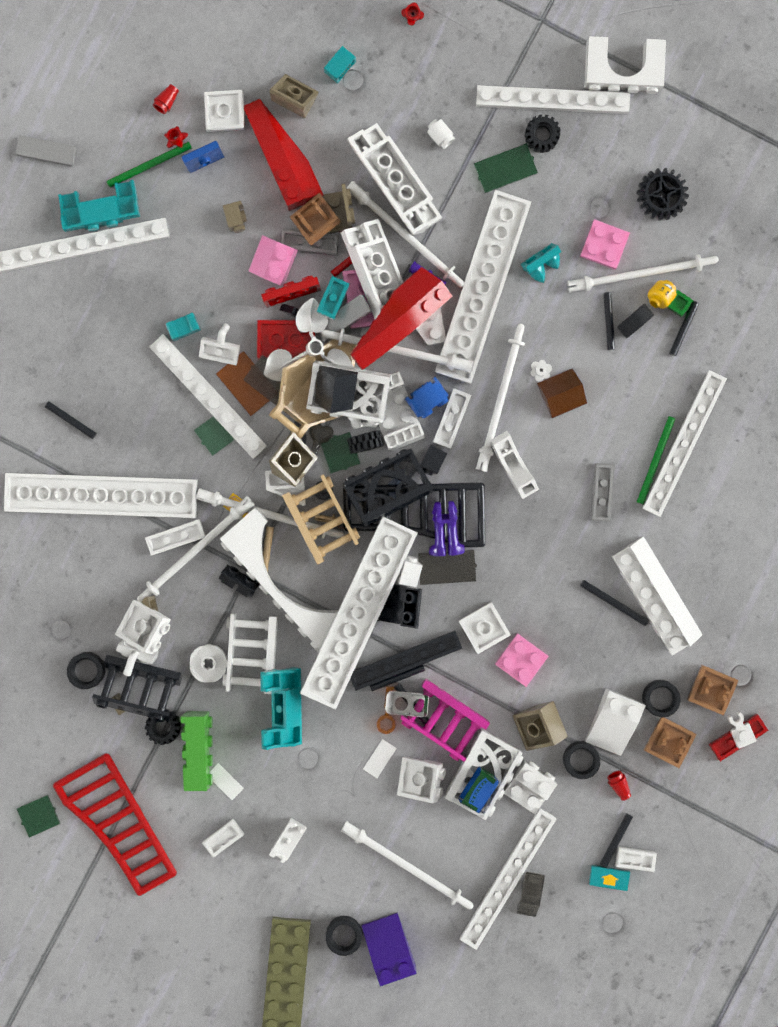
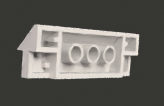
[347,123,442,235]
[341,219,421,329]
[611,537,702,655]

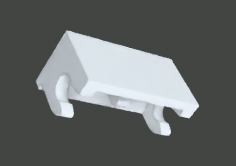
[269,818,307,863]

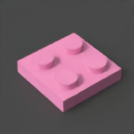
[580,219,630,270]
[495,633,549,687]

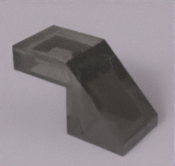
[517,872,545,917]

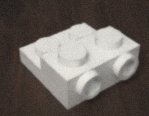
[115,600,171,654]
[397,757,446,803]
[504,760,558,814]

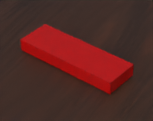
[709,714,769,762]

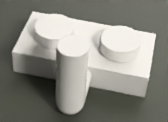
[199,323,240,365]
[116,639,159,676]

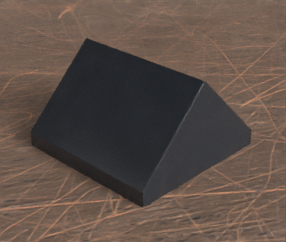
[314,365,358,414]

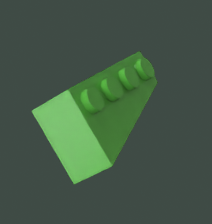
[181,711,213,791]

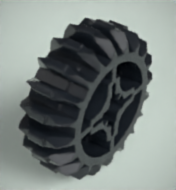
[636,168,689,221]

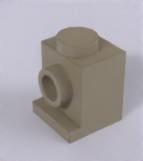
[222,201,247,233]

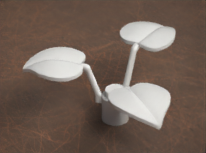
[264,298,353,381]

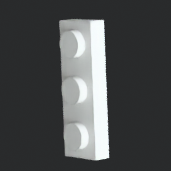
[433,388,471,449]
[145,519,206,556]

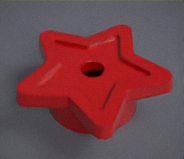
[164,126,188,148]

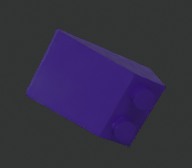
[361,912,417,987]

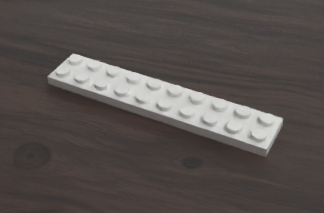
[435,190,531,384]
[4,473,198,518]
[300,517,418,710]

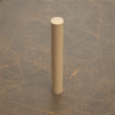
[263,526,274,572]

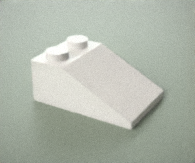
[585,688,646,756]

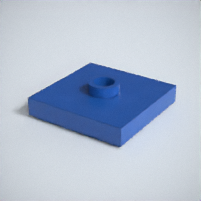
[181,141,224,173]

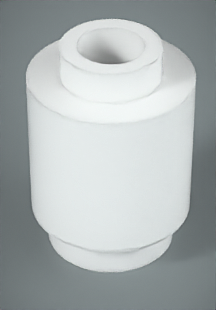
[427,119,455,149]

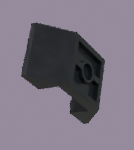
[377,584,422,629]

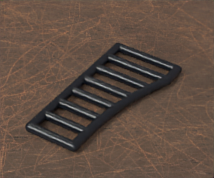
[343,482,486,548]

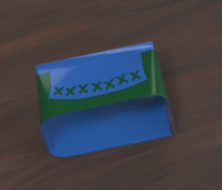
[458,766,499,813]

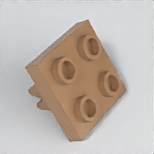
[290,193,341,246]
[687,665,739,716]
[644,717,697,768]

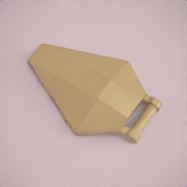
[269,339,356,438]

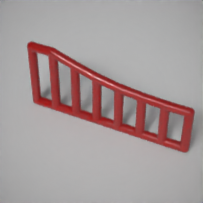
[53,753,177,896]

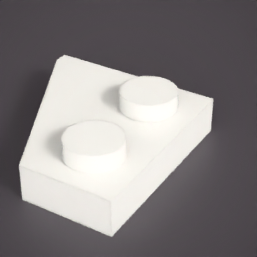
[415,308,446,346]
[265,471,306,506]

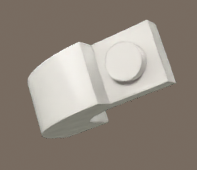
[490,431,539,499]

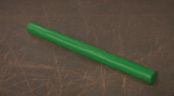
[107,141,192,188]
[636,416,675,505]

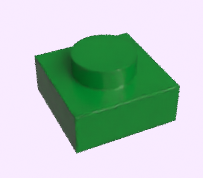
[667,290,693,317]

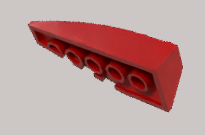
[244,99,324,211]
[350,267,453,370]

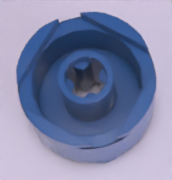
[404,376,449,419]

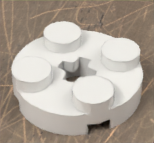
[190,644,228,683]

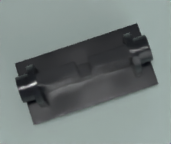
[218,564,260,598]

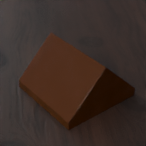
[537,368,587,418]

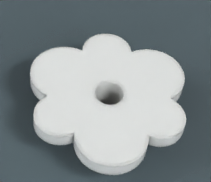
[530,360,552,382]

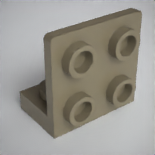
[324,183,355,234]

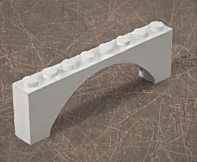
[220,507,338,652]

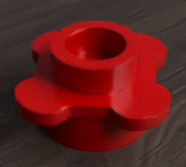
[401,2,424,26]

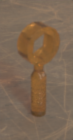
[377,686,396,734]

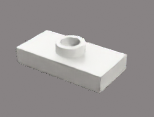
[202,819,245,858]
[615,846,657,872]

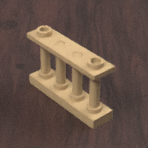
[282,474,360,565]

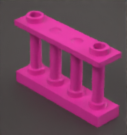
[400,678,490,762]

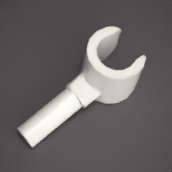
[350,419,378,429]

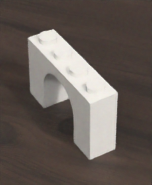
[584,36,666,94]

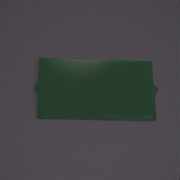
[474,143,538,193]

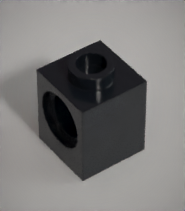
[420,445,448,476]

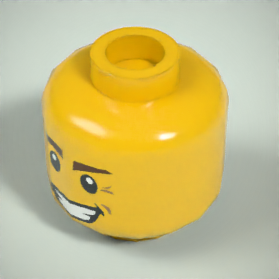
[647,280,677,309]

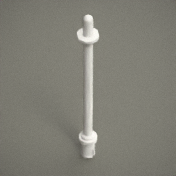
[347,181,464,288]
[567,254,719,293]
[475,323,525,472]
[322,328,473,373]
[196,488,344,539]
[137,496,255,603]
[340,821,474,910]

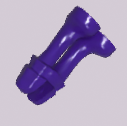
[429,501,465,556]

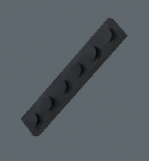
[351,630,463,691]

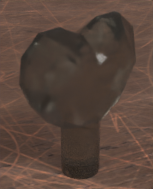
[309,424,334,454]

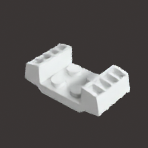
[363,371,425,452]

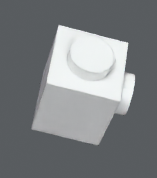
[396,555,423,587]

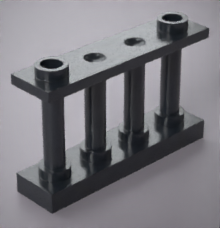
[92,655,182,723]

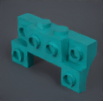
[58,180,140,232]
[260,667,302,750]

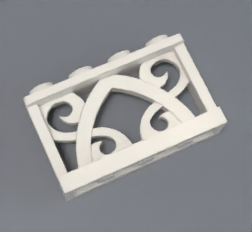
[306,360,392,425]
[444,728,523,820]

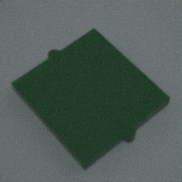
[194,416,235,456]
[320,432,361,473]
[17,795,60,838]

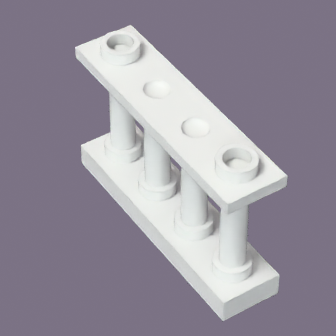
[223,613,278,694]

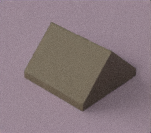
[269,74,319,118]
[269,432,318,487]

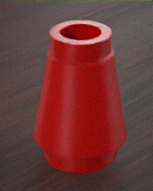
[153,84,179,114]
[607,770,631,801]

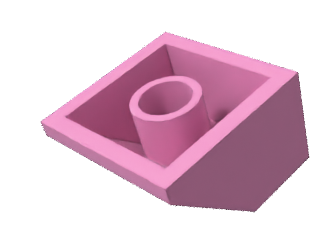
[249,235,298,286]

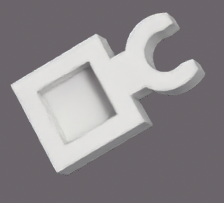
[727,711,757,749]

